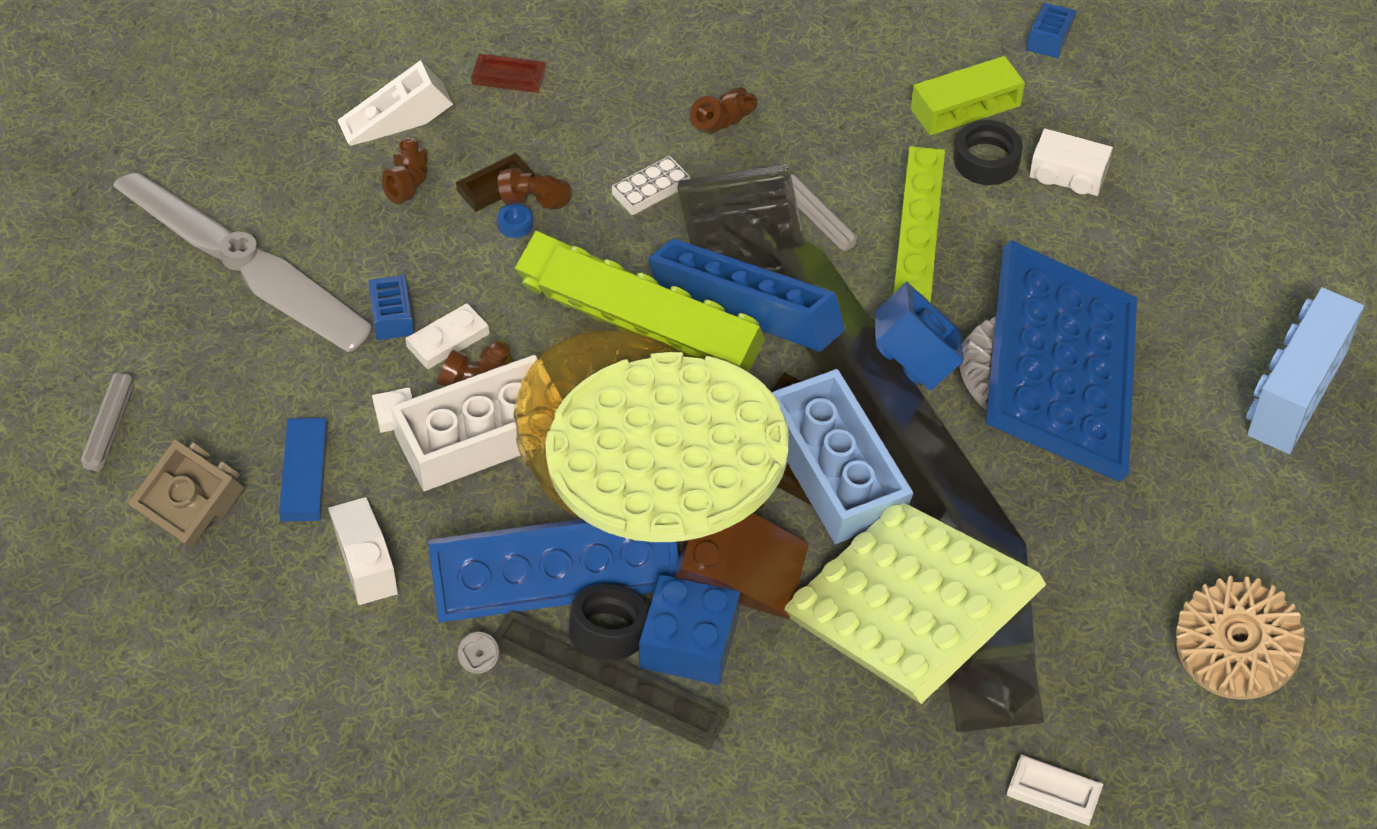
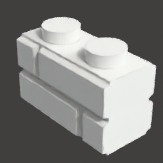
[1029,128,1113,196]

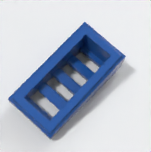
[1026,3,1077,59]
[368,275,414,340]

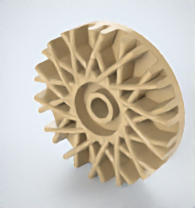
[1176,576,1305,700]

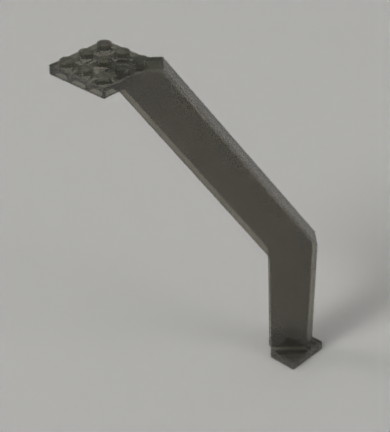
[677,164,1044,732]

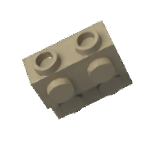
[128,440,245,548]

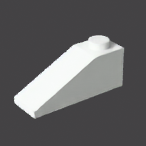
[338,60,453,146]
[328,497,398,605]

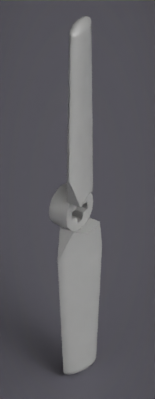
[113,172,372,352]

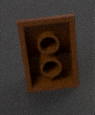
[674,513,809,619]

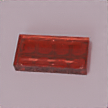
[471,54,546,93]

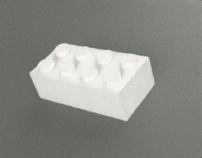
[391,355,562,491]

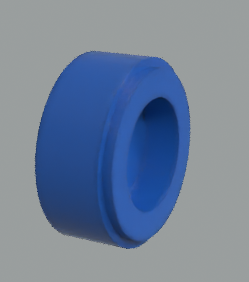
[497,204,533,238]

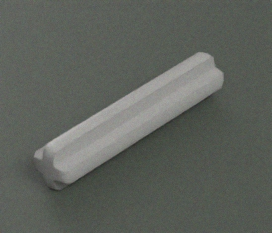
[781,174,857,252]
[81,373,134,472]

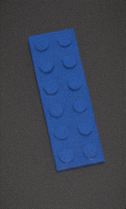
[428,519,678,623]

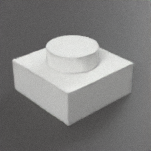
[372,387,412,433]

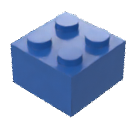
[875,282,964,391]
[639,575,740,685]

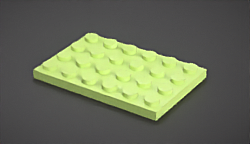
[784,502,1047,704]

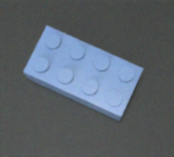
[1246,287,1365,454]
[772,369,913,544]

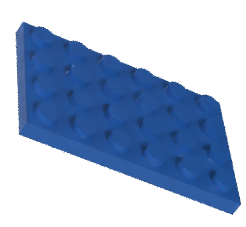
[986,240,1137,482]

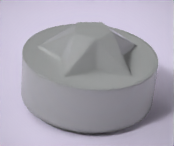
[458,632,501,674]

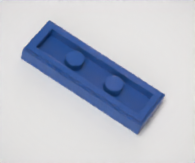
[279,418,328,522]

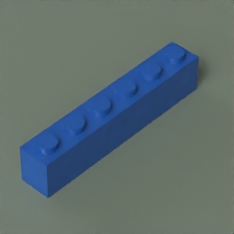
[648,238,845,352]

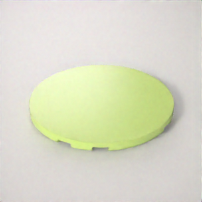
[546,352,789,542]

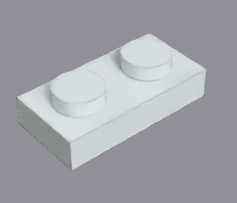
[405,303,489,369]

